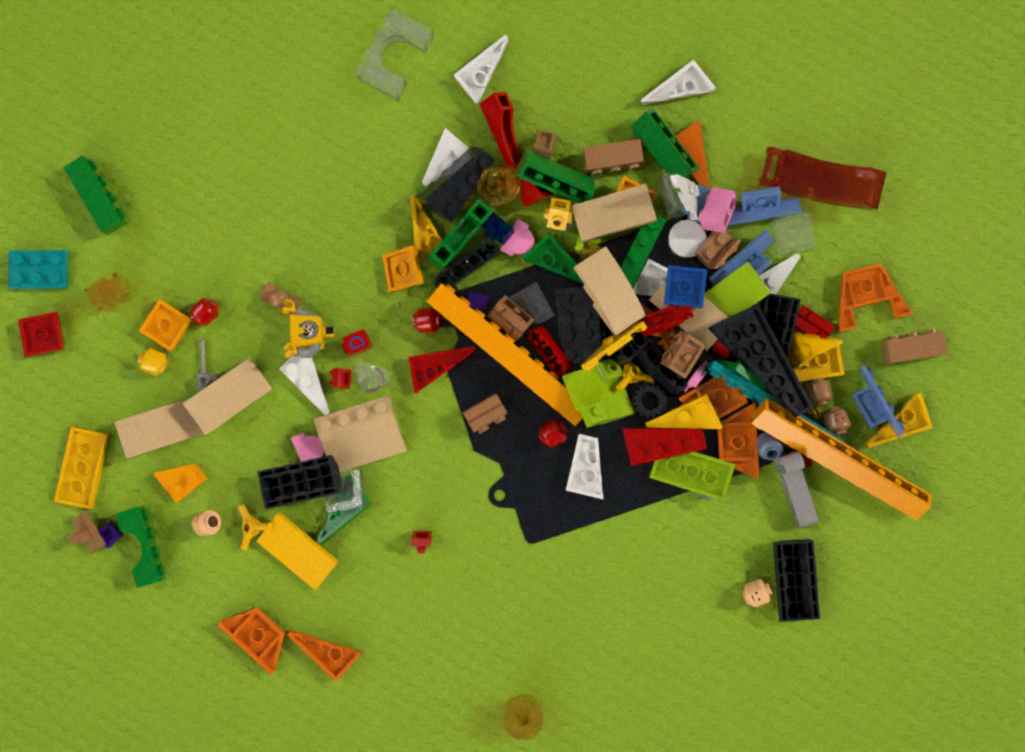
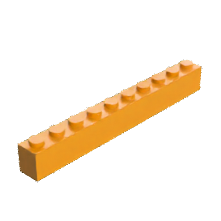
[426,283,583,426]
[751,398,932,520]

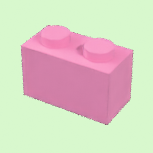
[699,187,737,233]

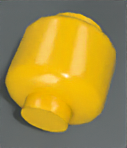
[137,348,169,376]

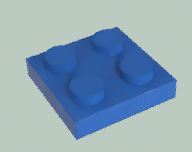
[663,265,707,309]

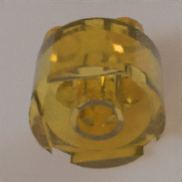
[477,165,522,206]
[84,272,132,312]
[504,694,543,740]

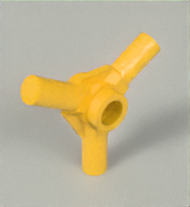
[616,353,655,391]
[238,504,273,550]

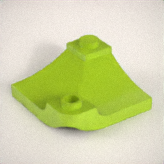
[562,359,635,428]

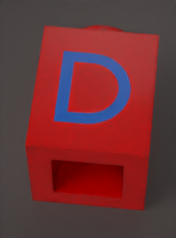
[341,329,373,357]

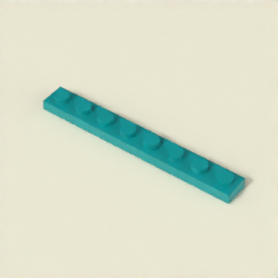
[705,361,845,442]

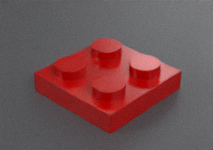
[18,312,65,357]

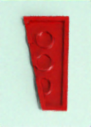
[622,428,707,466]

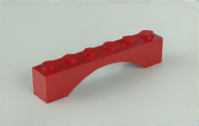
[479,92,552,207]

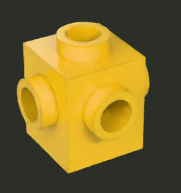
[544,198,573,231]

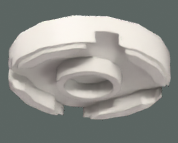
[668,220,706,258]

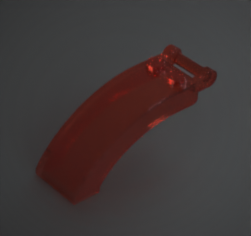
[758,147,886,210]

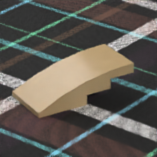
[573,247,646,336]
[183,358,273,435]
[114,399,204,459]

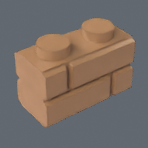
[488,295,534,341]
[462,394,508,434]

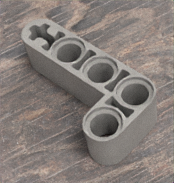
[775,451,818,529]

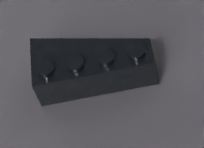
[415,146,495,222]

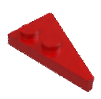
[408,346,475,393]

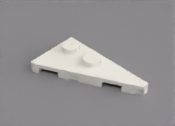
[641,60,716,105]

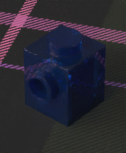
[481,212,515,245]

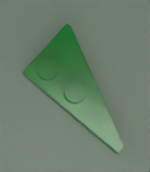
[522,233,585,285]
[716,359,774,397]
[316,475,372,546]

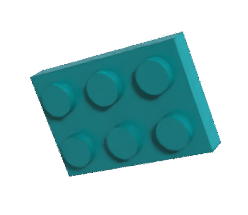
[8,250,69,289]

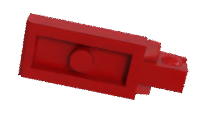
[639,305,694,337]

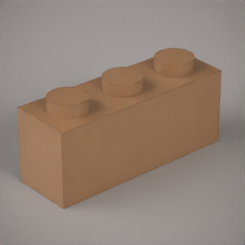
[583,139,644,176]
[881,329,948,364]

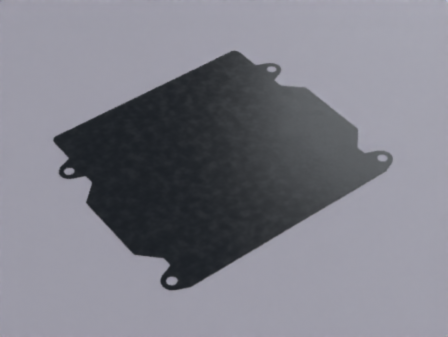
[431,215,773,544]

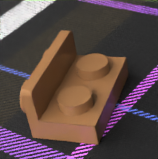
[694,231,741,269]
[660,331,706,379]

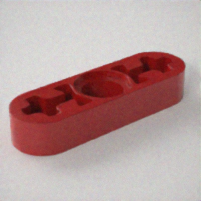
[528,326,571,376]

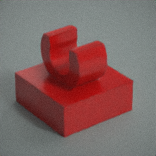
[328,368,351,389]
[411,531,432,554]

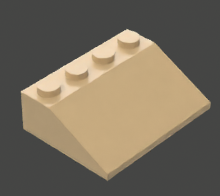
[314,396,407,472]

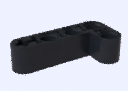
[434,241,499,298]
[612,332,688,396]

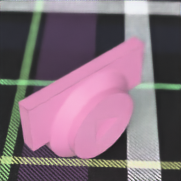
[500,219,534,257]
[683,361,708,393]
[291,433,325,461]

